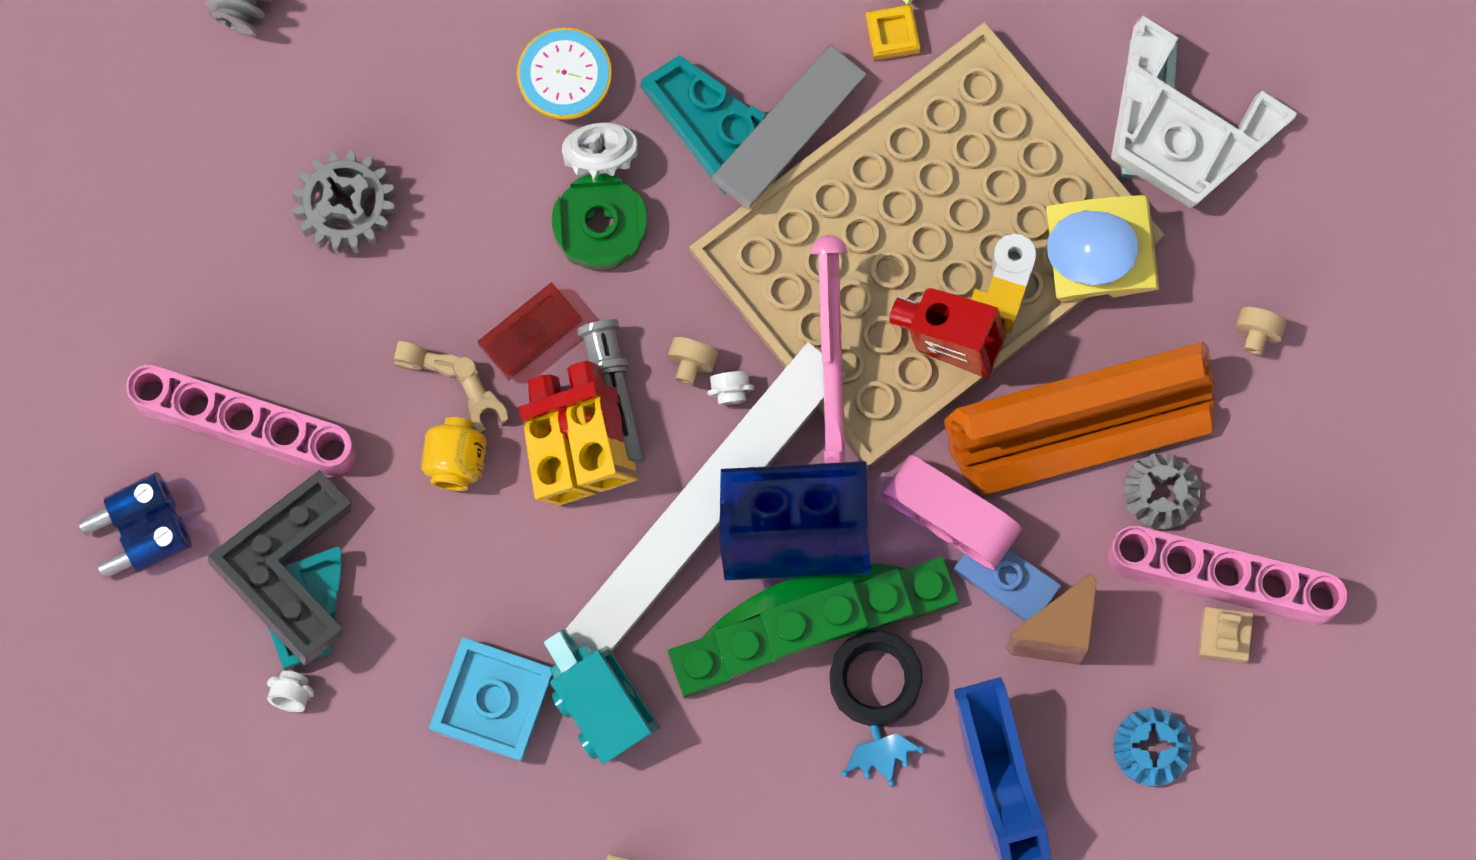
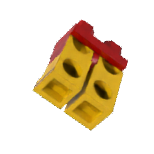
[519,361,639,506]

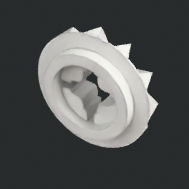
[562,123,638,179]

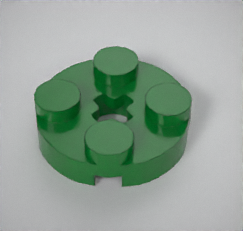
[552,174,647,270]

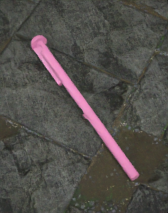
[810,235,848,567]

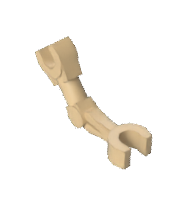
[394,341,508,434]

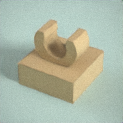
[1198,607,1253,664]

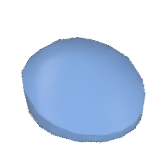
[1047,210,1138,286]

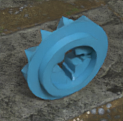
[1113,707,1193,786]

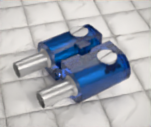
[79,472,192,579]

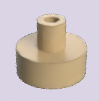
[1235,307,1287,355]
[667,337,718,385]

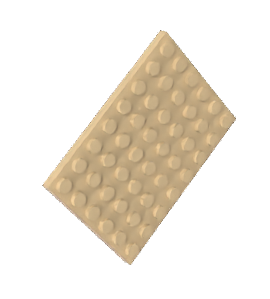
[689,22,1165,470]

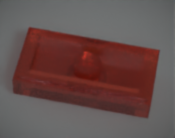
[477,282,582,381]

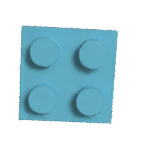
[428,637,553,763]

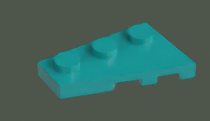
[640,55,766,195]

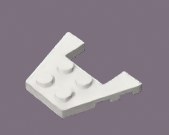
[1111,16,1297,209]

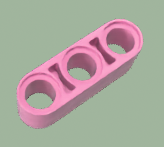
[881,455,1023,570]

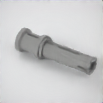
[577,319,645,464]

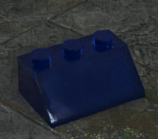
[719,461,871,581]

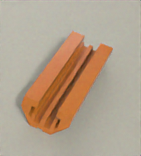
[944,342,1215,495]

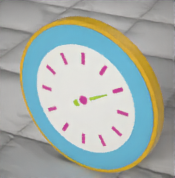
[517,28,612,120]

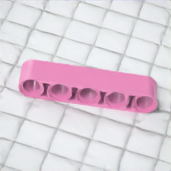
[126,365,356,476]
[1108,526,1347,624]

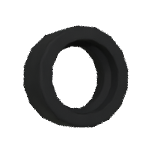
[829,630,923,726]

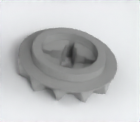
[1123,453,1201,530]

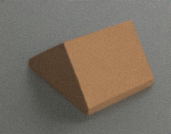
[1005,573,1097,665]

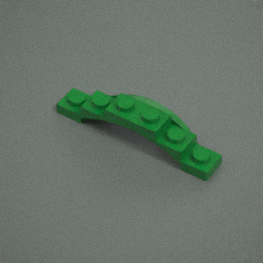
[667,556,959,698]

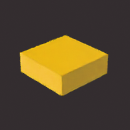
[865,4,920,61]

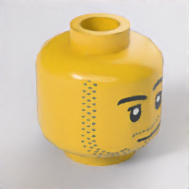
[421,417,487,491]

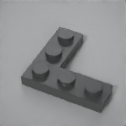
[208,470,352,665]

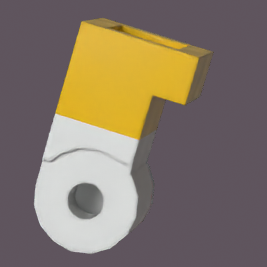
[971,234,1036,333]

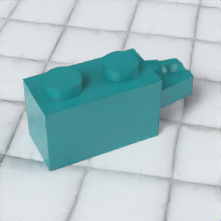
[543,629,661,765]

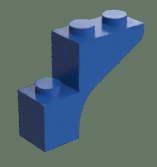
[954,677,1052,860]

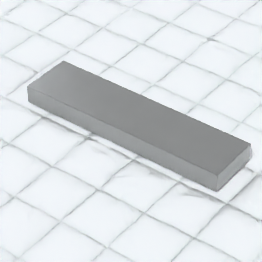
[712,45,867,210]

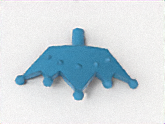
[841,725,925,787]

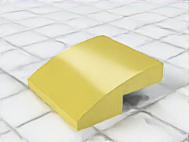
[1046,195,1159,302]

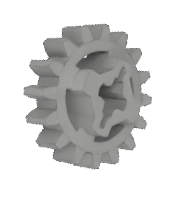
[292,150,396,254]

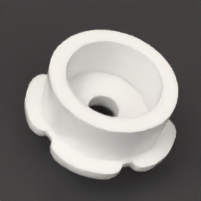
[707,371,755,406]
[267,671,314,712]

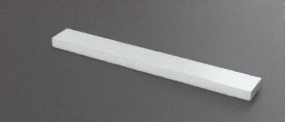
[566,342,845,652]

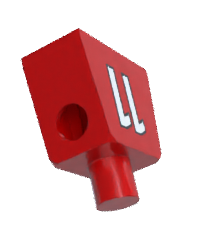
[889,288,1006,379]

